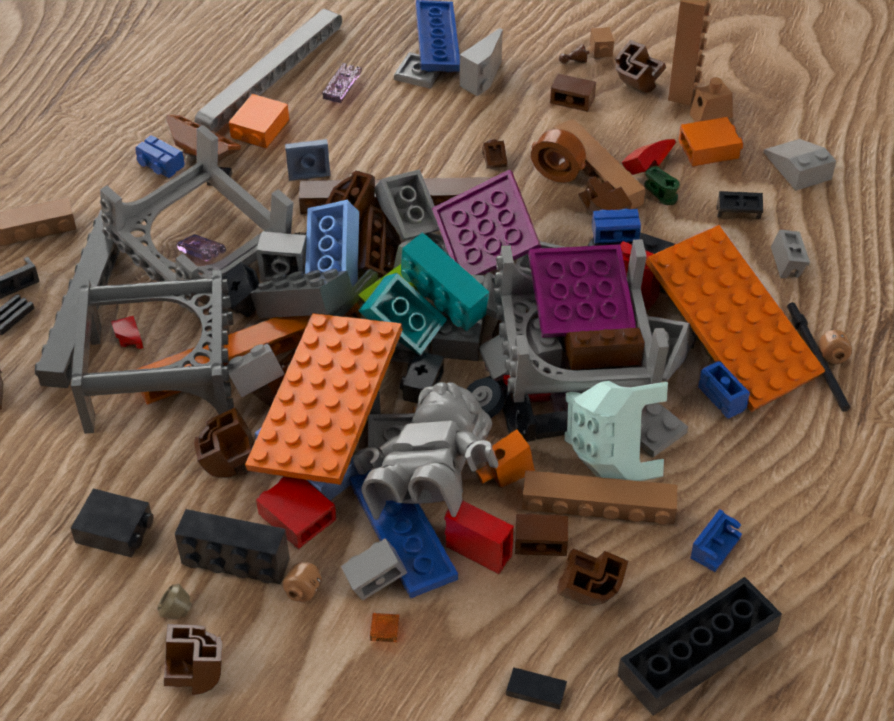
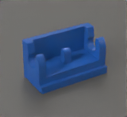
[690,509,742,572]

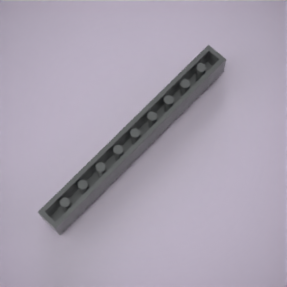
[35,210,120,388]

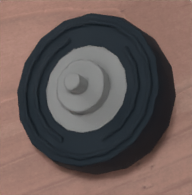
[467,378,505,418]

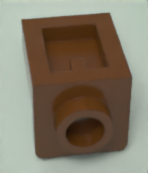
[482,139,508,169]

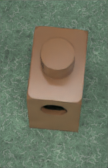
[689,77,733,122]

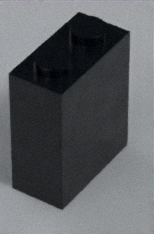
[71,488,154,558]

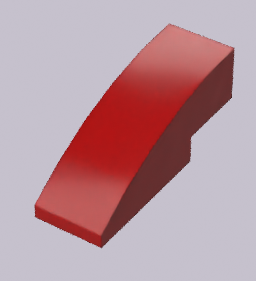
[621,139,676,175]

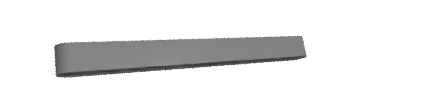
[195,9,342,133]

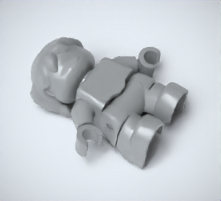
[353,382,498,520]

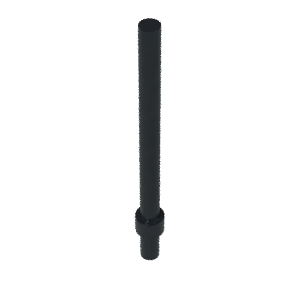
[787,302,851,412]

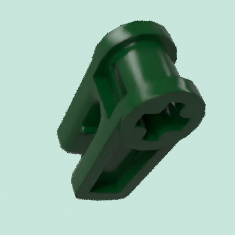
[644,166,680,205]

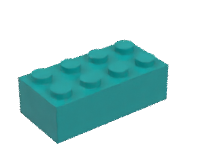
[401,232,489,332]

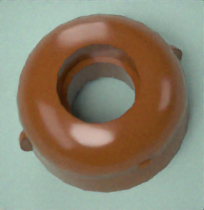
[531,129,586,183]

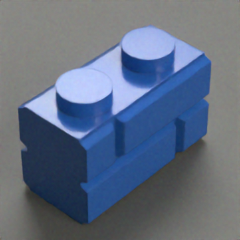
[135,135,185,178]
[592,209,641,243]
[698,361,750,418]

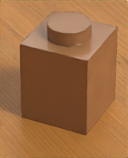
[590,27,614,58]

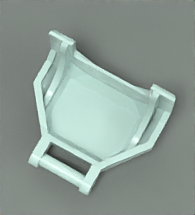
[564,381,668,481]

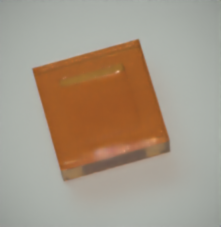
[370,613,400,643]

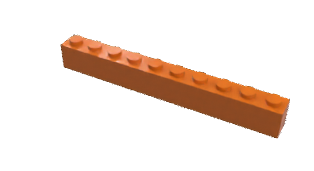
[136,302,361,405]

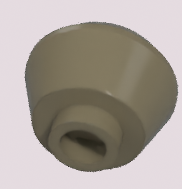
[157,584,192,619]

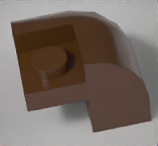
[615,40,666,93]
[578,176,632,216]
[194,407,255,478]
[557,548,628,606]
[164,624,222,695]

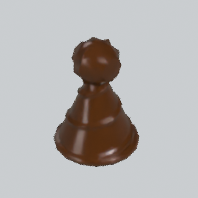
[559,44,590,64]

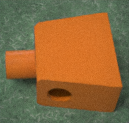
[475,430,535,487]

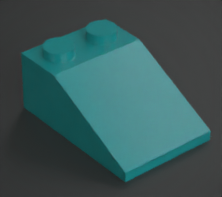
[359,273,447,355]

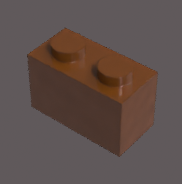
[550,74,596,112]
[515,513,568,556]

